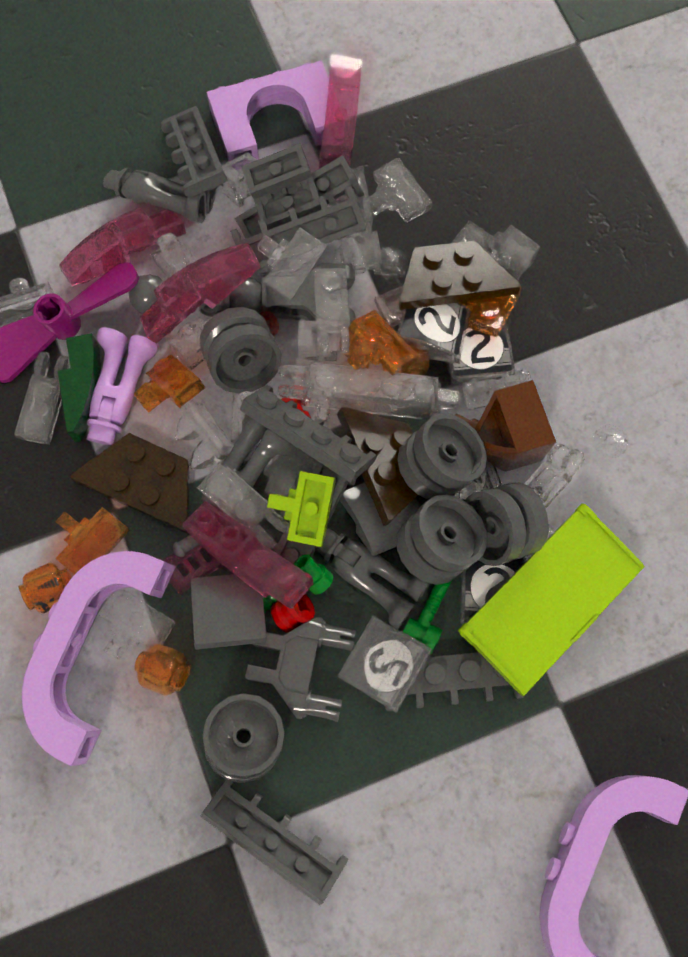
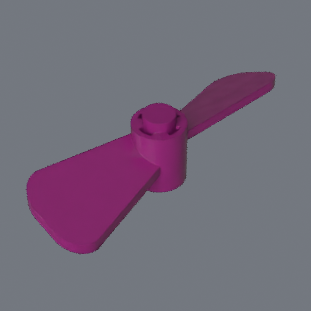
[0,262,139,383]

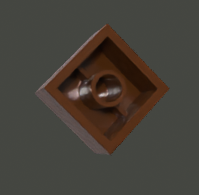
[455,380,556,472]

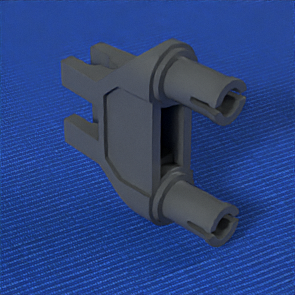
[245,617,356,722]

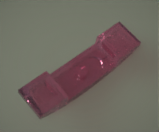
[318,54,361,169]

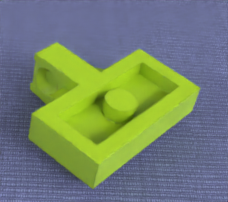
[267,471,336,547]

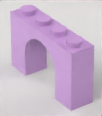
[207,61,345,170]

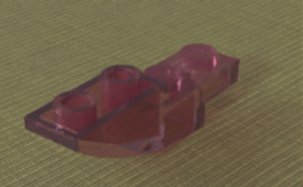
[59,207,186,286]
[140,243,261,344]
[182,501,314,609]

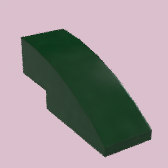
[58,333,101,442]

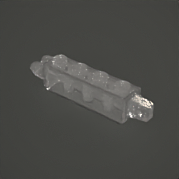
[278,362,459,419]

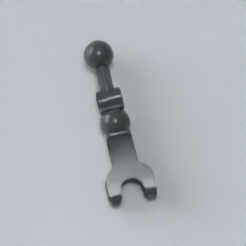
[129,263,356,334]

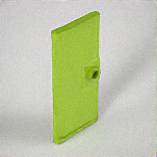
[458,503,645,696]

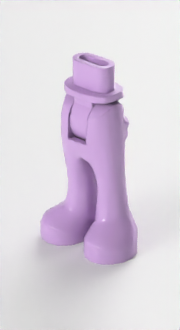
[87,327,159,446]

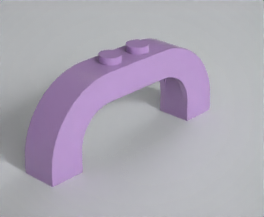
[22,551,176,766]
[540,775,688,957]

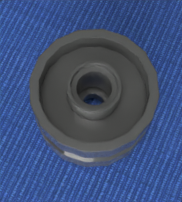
[200,307,282,394]
[397,413,487,500]
[465,482,549,566]
[397,495,487,585]
[203,693,285,783]

